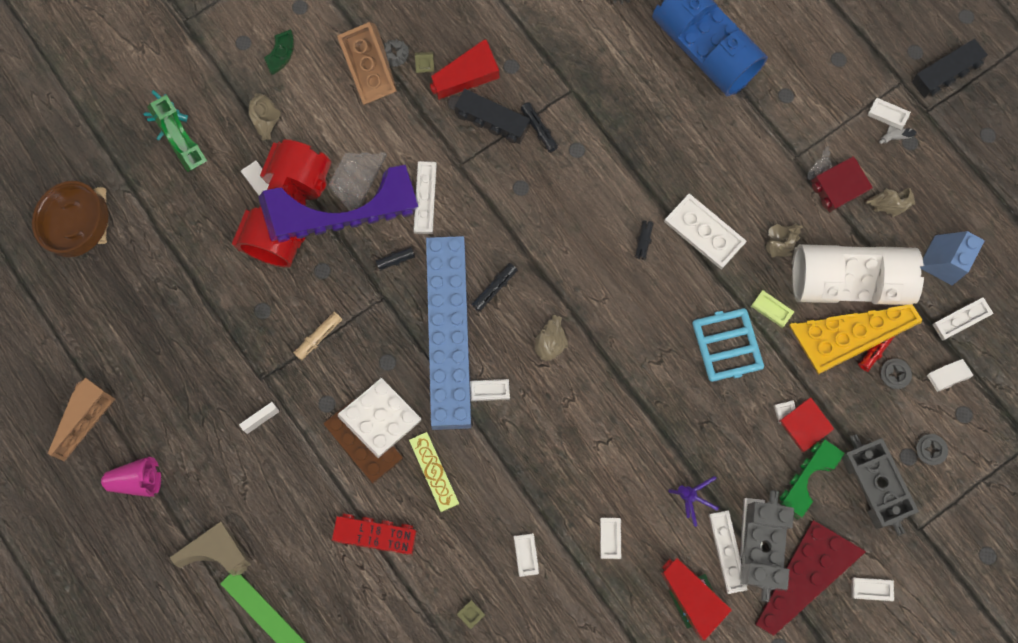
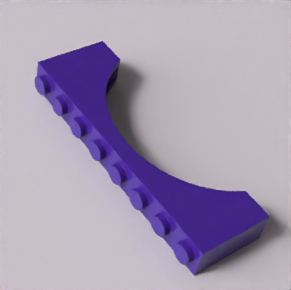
[258,165,418,242]

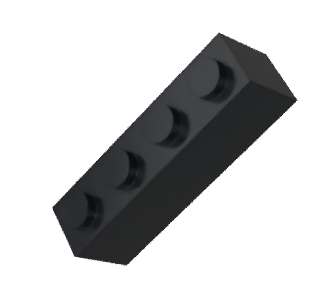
[912,38,988,99]
[454,88,530,144]

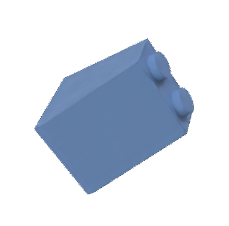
[920,231,985,285]

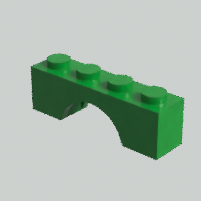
[147,95,207,172]
[779,440,845,520]

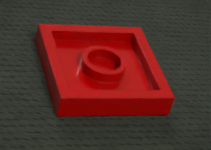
[779,397,834,452]

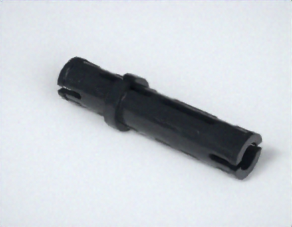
[520,102,558,153]
[471,263,518,312]

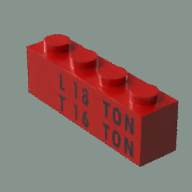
[332,514,417,555]

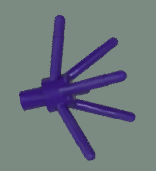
[668,476,719,527]

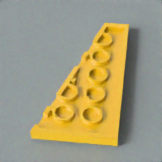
[789,304,922,375]

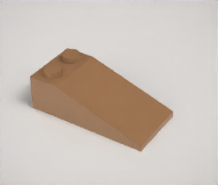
[337,22,397,105]
[48,378,115,462]

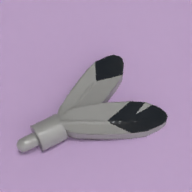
[879,125,916,144]

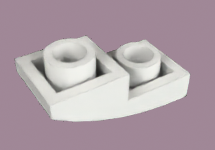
[927,359,973,392]

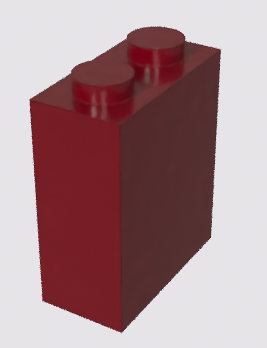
[811,156,873,213]

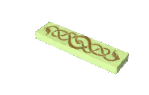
[409,432,459,512]

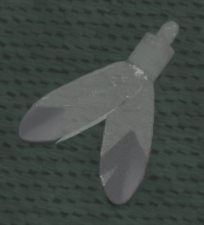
[807,146,833,180]

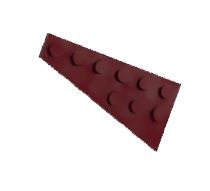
[755,520,866,636]

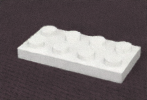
[664,194,747,270]

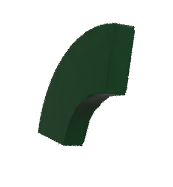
[264,29,294,75]

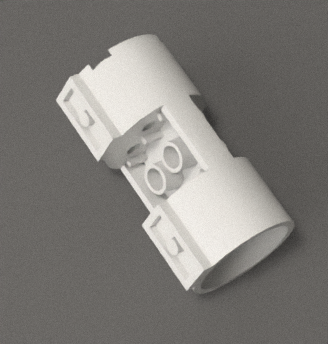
[792,244,924,305]

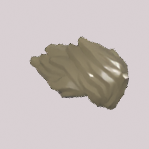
[249,93,281,141]
[865,188,915,217]
[766,224,803,258]
[535,315,568,361]

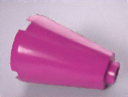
[101,457,161,497]

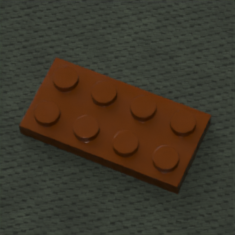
[323,399,403,484]

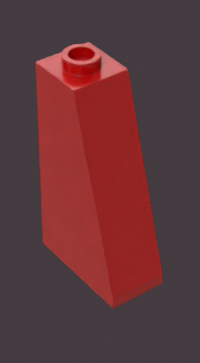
[429,40,499,100]
[661,558,732,641]

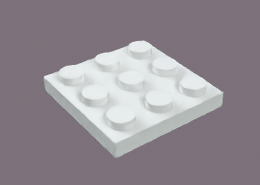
[338,378,421,458]

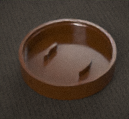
[32,181,109,257]

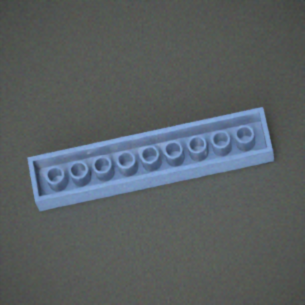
[426,236,471,430]

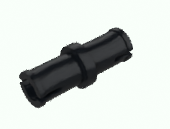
[634,220,654,260]
[376,246,415,271]

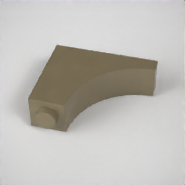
[170,522,251,576]

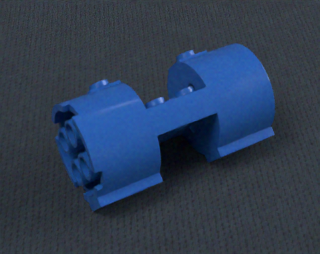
[652,0,768,97]

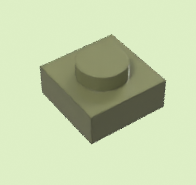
[415,52,434,73]
[457,600,485,629]

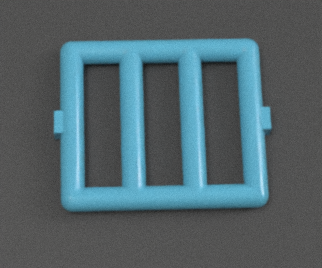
[692,308,764,382]

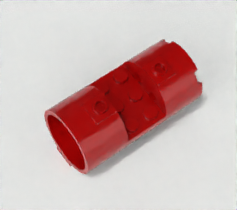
[232,139,332,268]

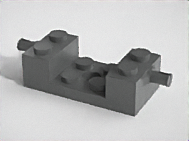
[841,434,919,536]
[740,490,794,602]

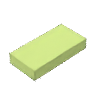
[751,290,794,328]

